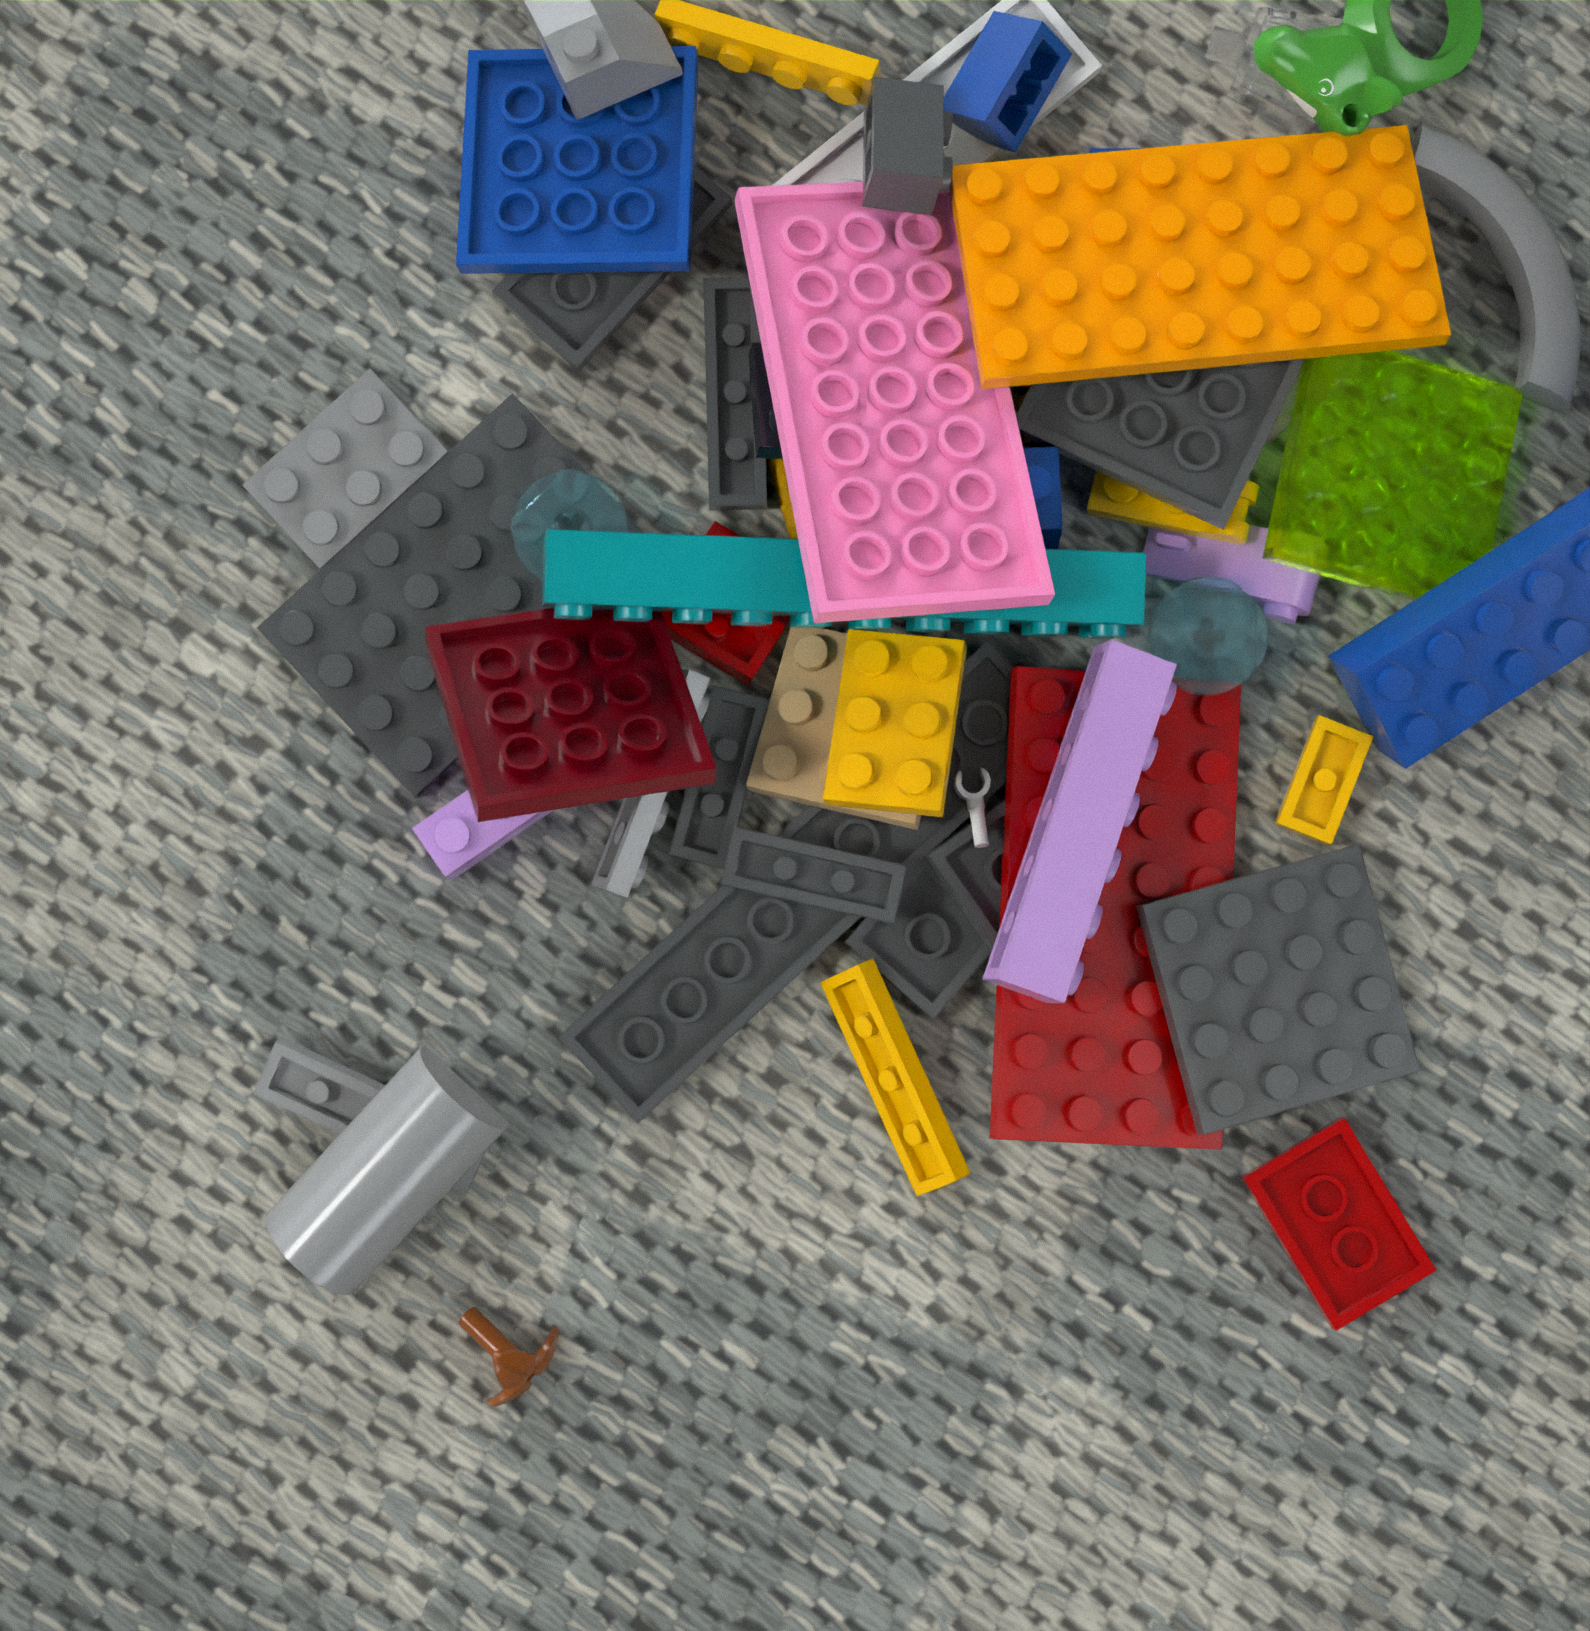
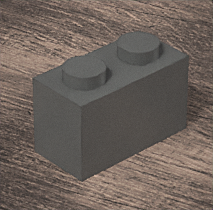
[862,77,953,215]

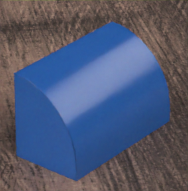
[944,11,1072,153]

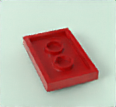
[1241,1117,1437,1331]

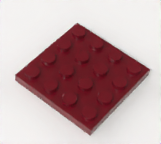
[425,608,717,822]

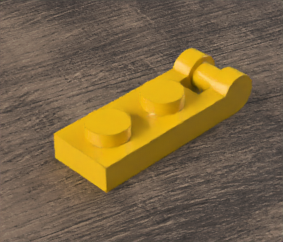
[1087,471,1260,544]

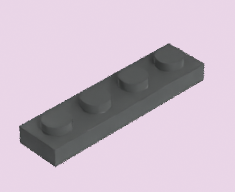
[703,277,767,511]

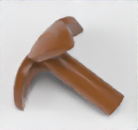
[459,1307,559,1407]

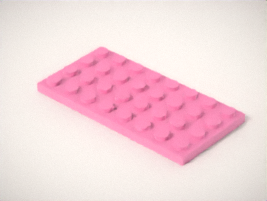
[734,182,1055,623]

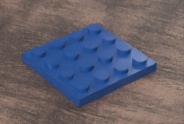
[456,46,699,274]

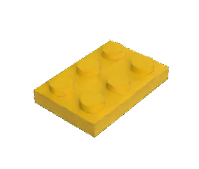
[823,629,967,817]

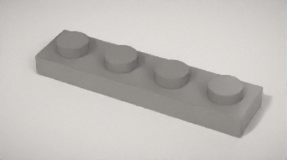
[591,669,710,898]
[253,1037,486,1193]

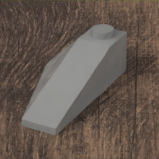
[519,0,683,120]

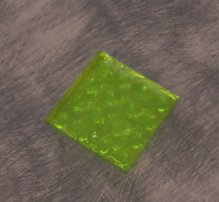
[1262,350,1523,601]

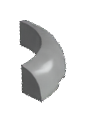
[1412,124,1580,413]

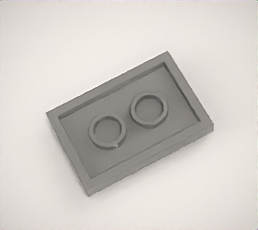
[242,369,448,569]

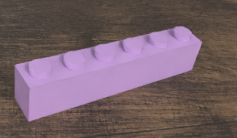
[982,639,1177,1003]

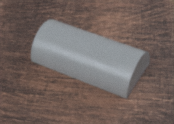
[265,1044,511,1295]

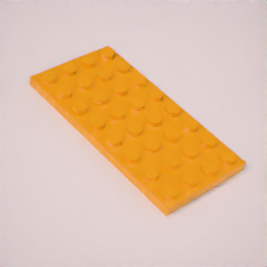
[949,125,1451,390]

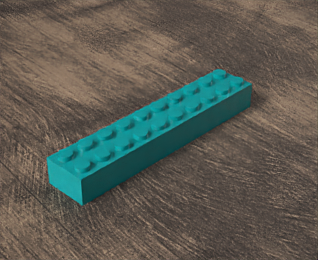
[542,529,1146,639]

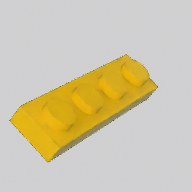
[654,0,881,106]
[820,958,971,1196]

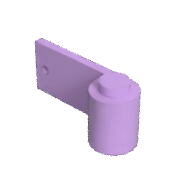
[1143,525,1327,624]

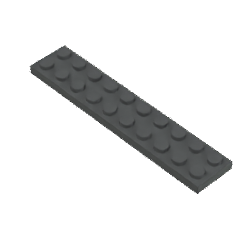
[558,641,1013,1124]

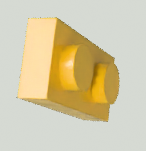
[1274,715,1374,846]

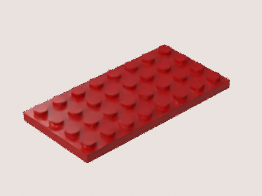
[989,666,1241,1150]

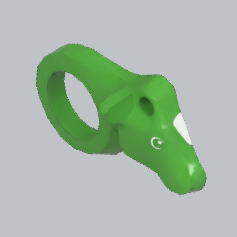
[1254,0,1483,136]

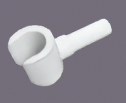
[954,767,991,848]

